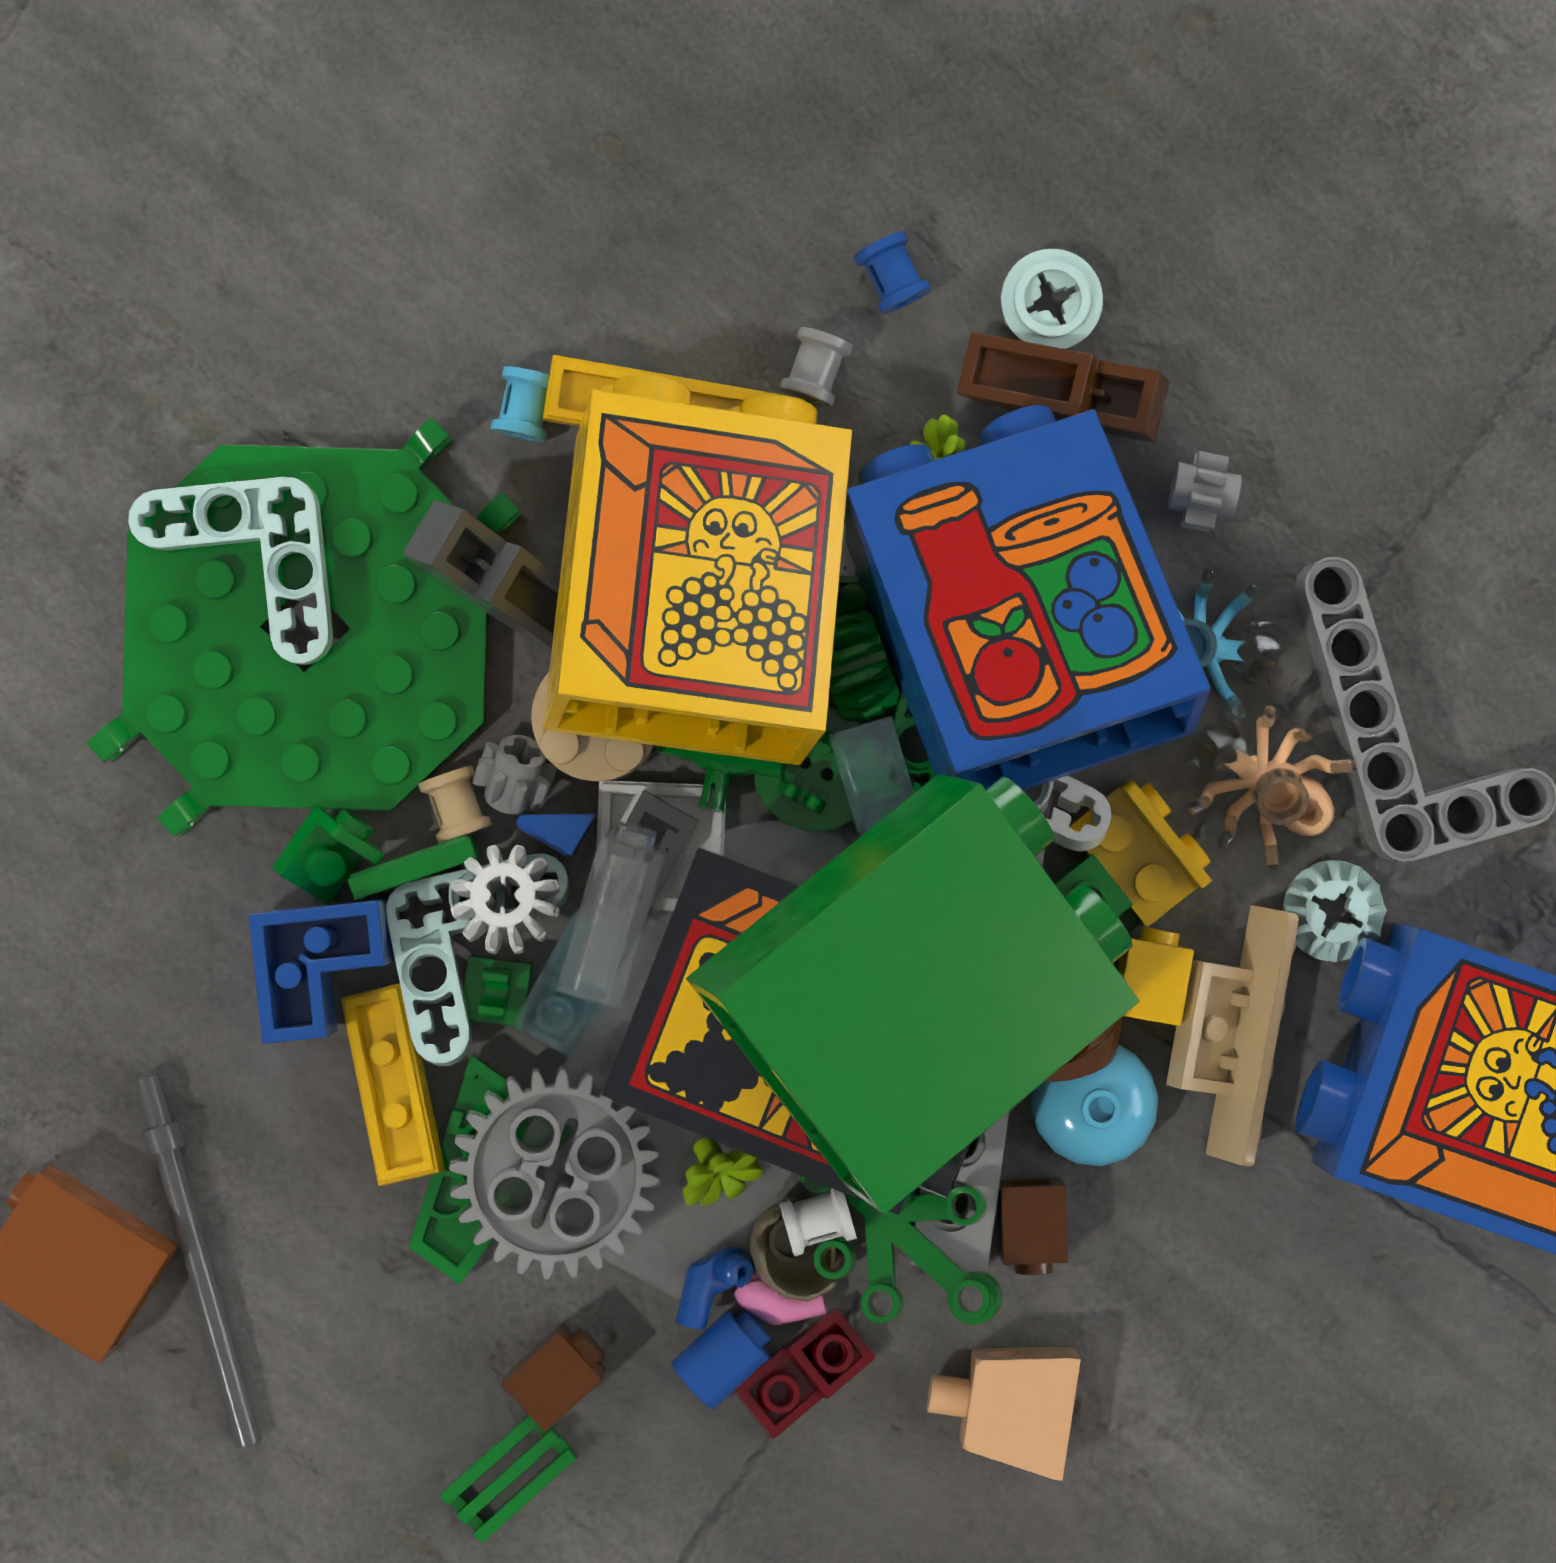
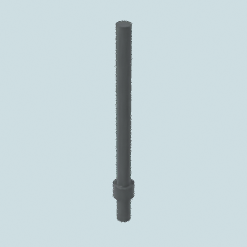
[134,1073,261,1448]

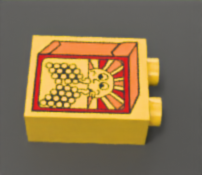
[543,375,852,765]

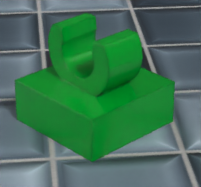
[464,955,533,1027]

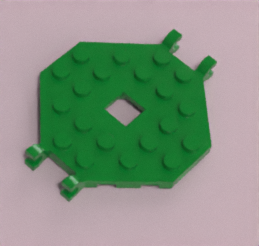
[86,417,523,836]

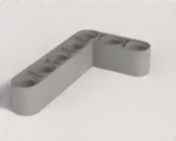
[1294,557,1556,862]

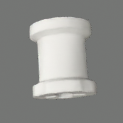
[779,1188,857,1256]

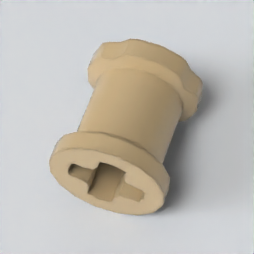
[418,765,493,844]

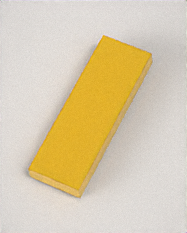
[341,983,445,1186]

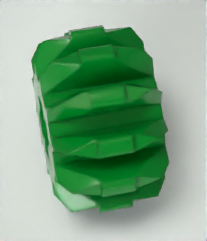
[829,610,901,721]

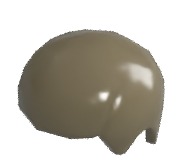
[749,1197,844,1301]

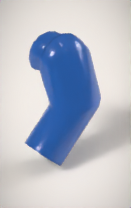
[675,1247,754,1330]

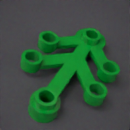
[799,1175,1003,1325]

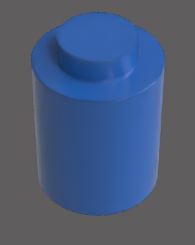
[671,1309,772,1410]

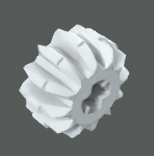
[451,845,560,954]

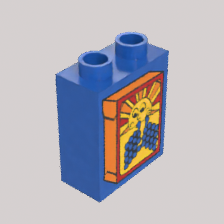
[1295,923,1556,1254]

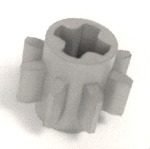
[1167,451,1242,533]
[472,735,557,814]

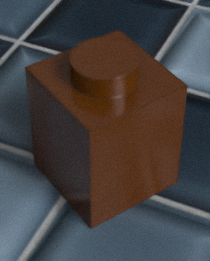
[997,1178,1068,1275]
[502,1322,605,1432]

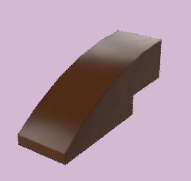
[957,332,1170,443]

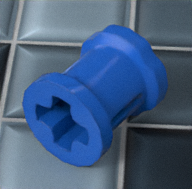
[854,231,932,315]

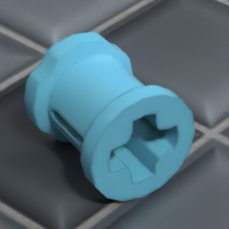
[490,366,549,442]

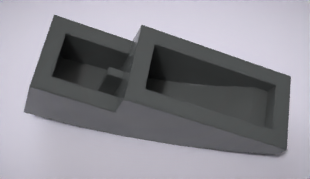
[402,499,560,653]

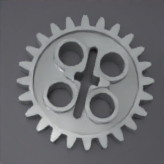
[449,1066,660,1279]

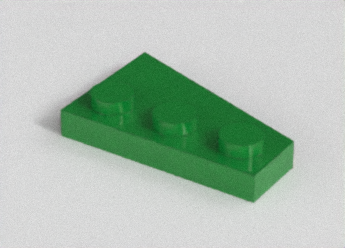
[408,1053,575,1285]

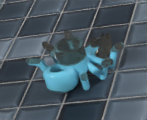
[1178,567,1280,719]

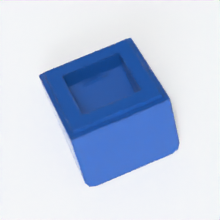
[516,814,598,857]

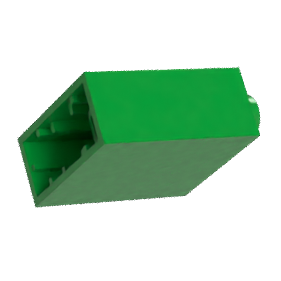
[686,774,1140,1215]

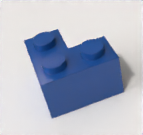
[249,898,394,1044]

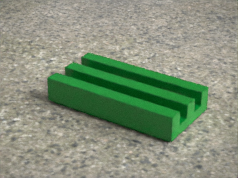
[347,834,482,900]
[439,1414,578,1544]

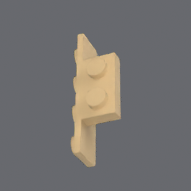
[1166,905,1299,1166]

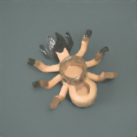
[1185,706,1357,870]

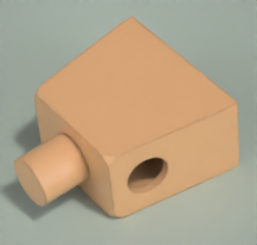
[927,1347,1081,1481]

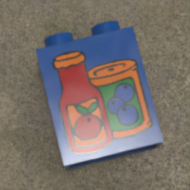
[845,405,1211,791]

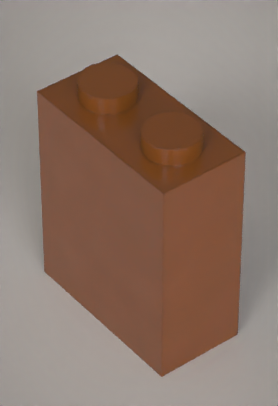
[0,1165,180,1364]

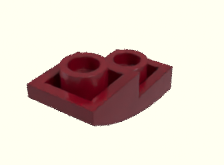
[734,1308,876,1439]

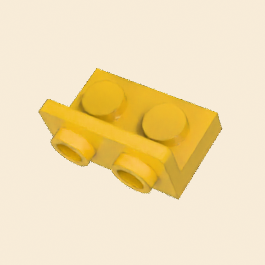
[1069,780,1212,927]

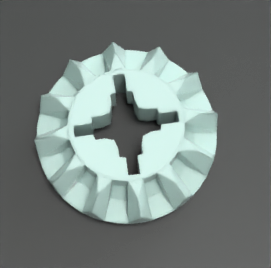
[1000,249,1103,349]
[1283,860,1387,962]

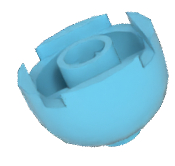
[1030,1044,1158,1166]

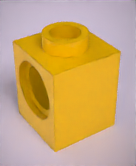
[1118,927,1194,1026]

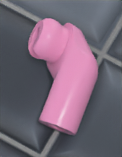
[734,1270,826,1325]

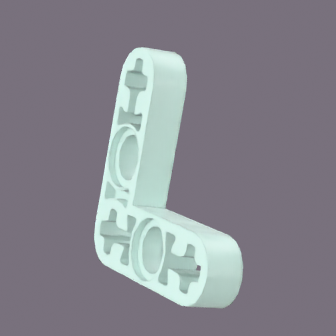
[128,477,333,665]
[386,853,570,1066]

